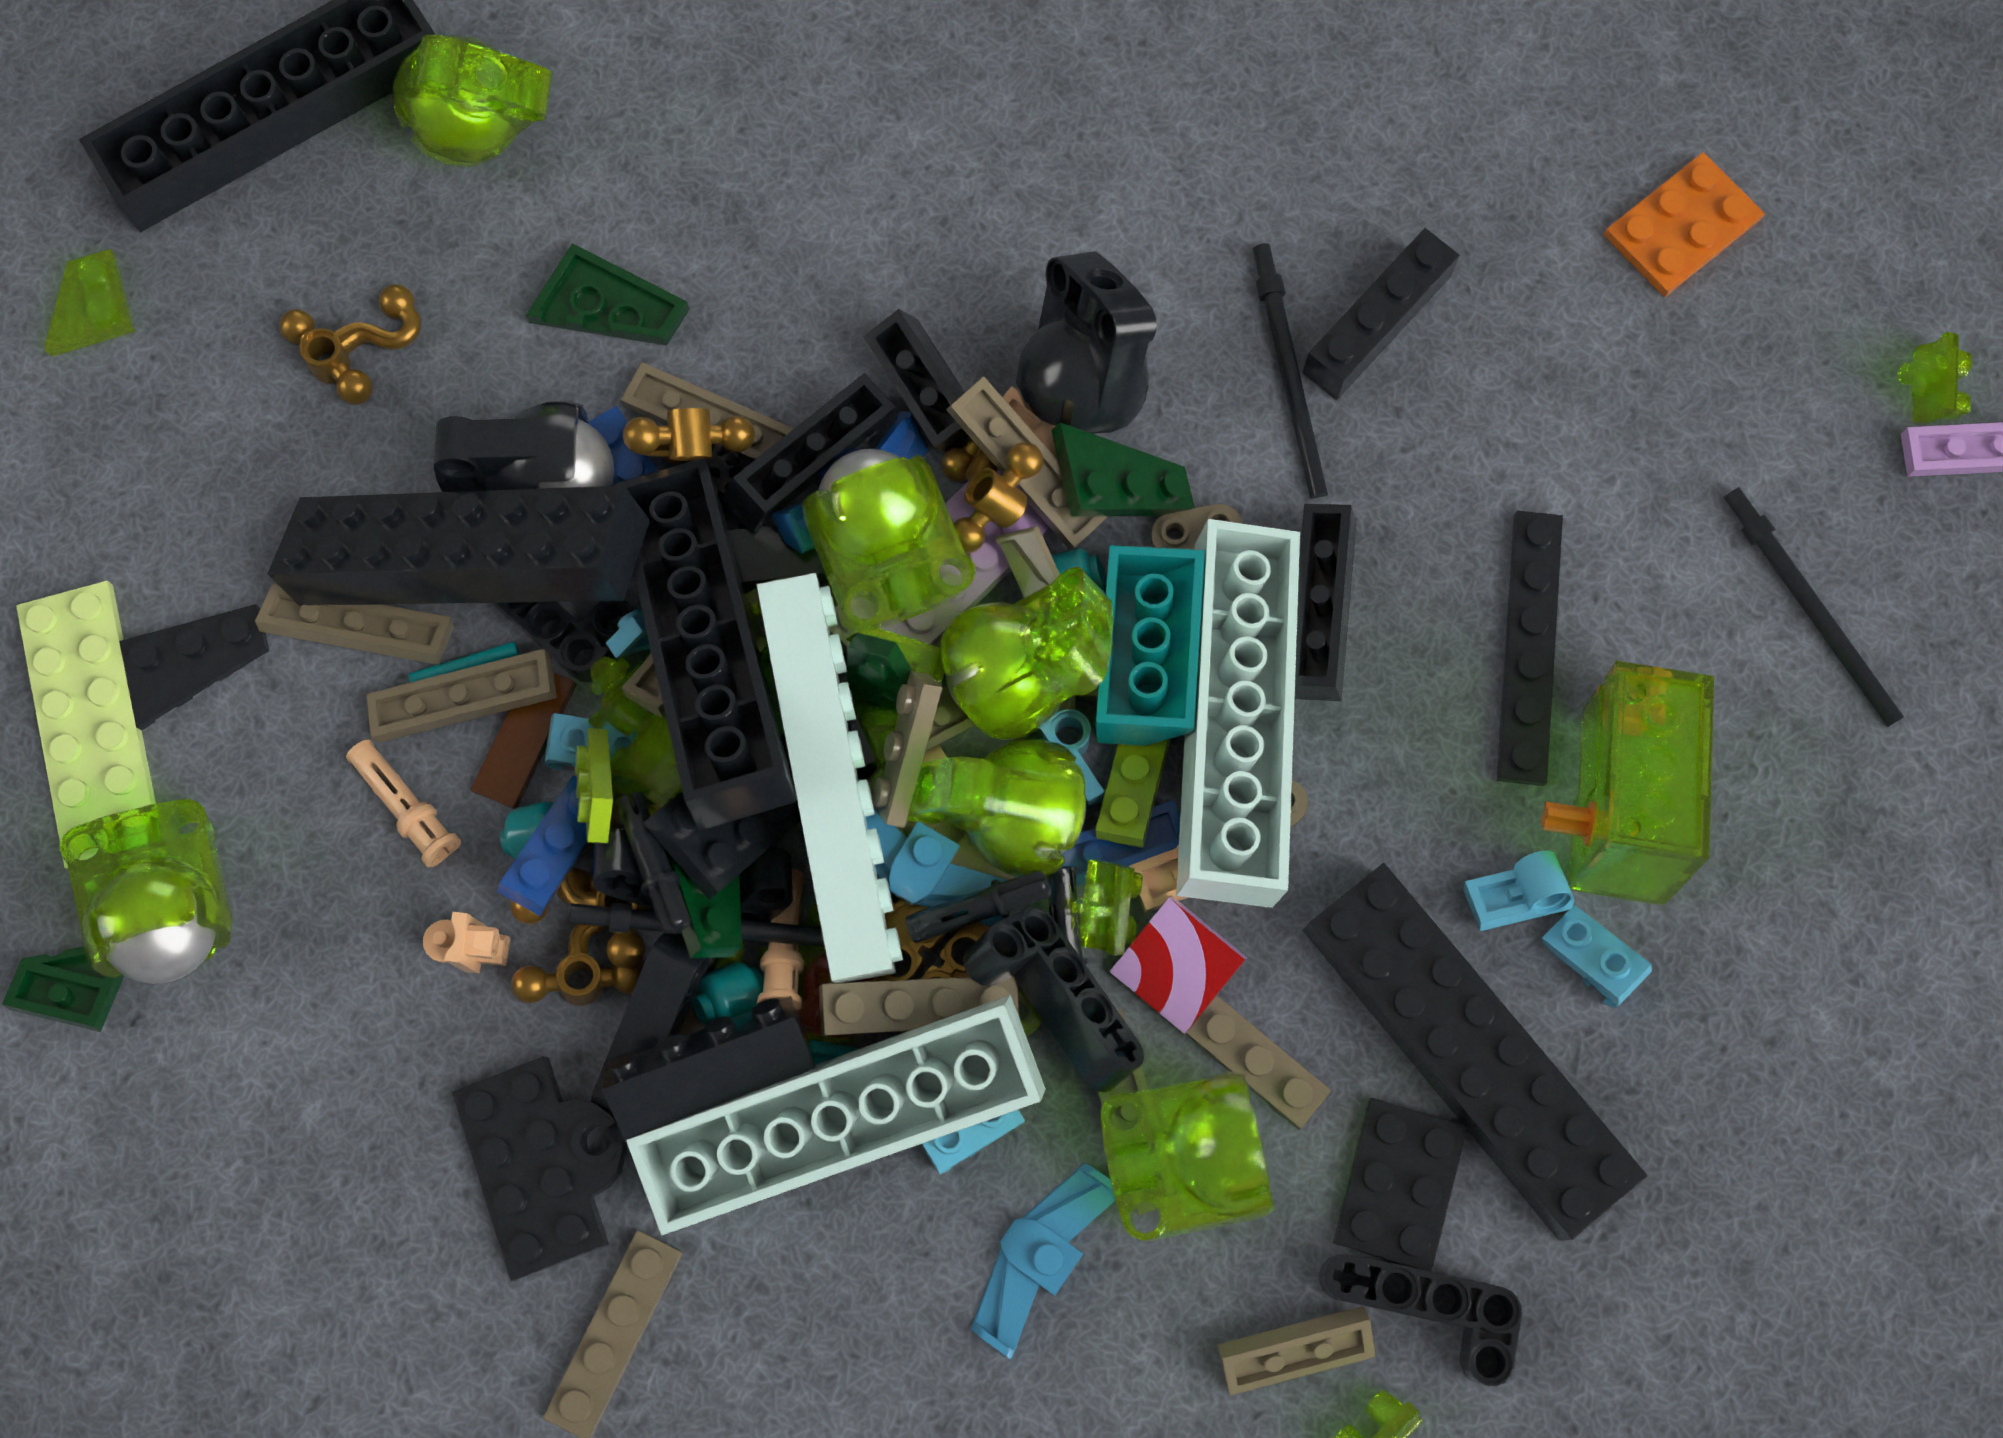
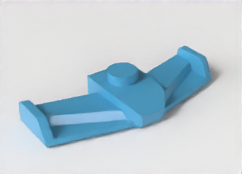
[866,806,1007,926]
[971,1163,1125,1360]

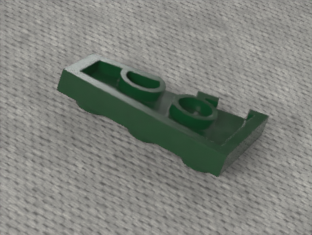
[525,243,690,346]
[1051,422,1195,517]
[663,847,742,958]

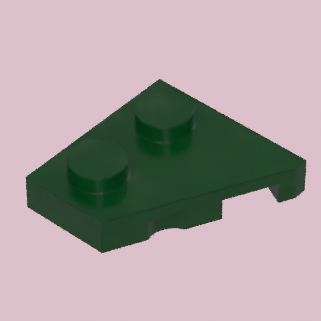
[846,632,913,714]
[2,946,124,1032]

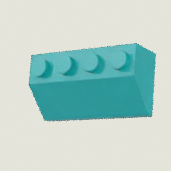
[1096,545,1205,746]

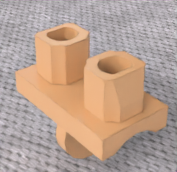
[423,912,510,974]

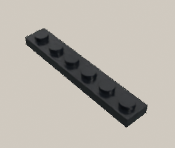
[1496,510,1563,786]

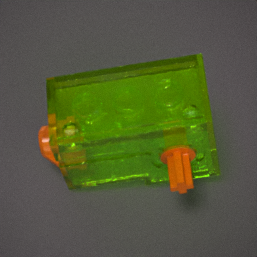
[1540,660,1714,905]

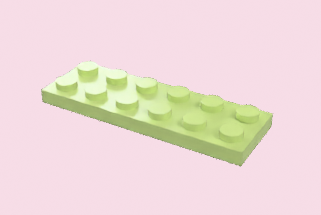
[16,581,164,870]

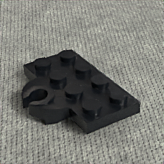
[452,1056,627,1281]

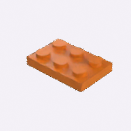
[1603,152,1765,298]

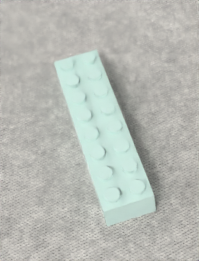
[1176,519,1300,908]
[757,573,903,984]
[626,995,1045,1236]

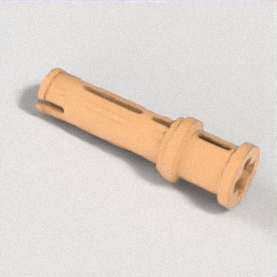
[346,740,461,868]
[757,868,804,1012]

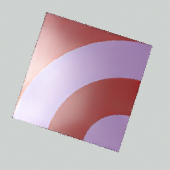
[1109,896,1247,1034]

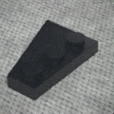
[119,604,269,731]

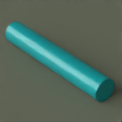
[408,641,519,683]

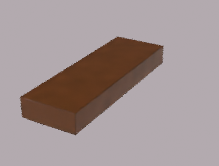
[470,673,577,809]

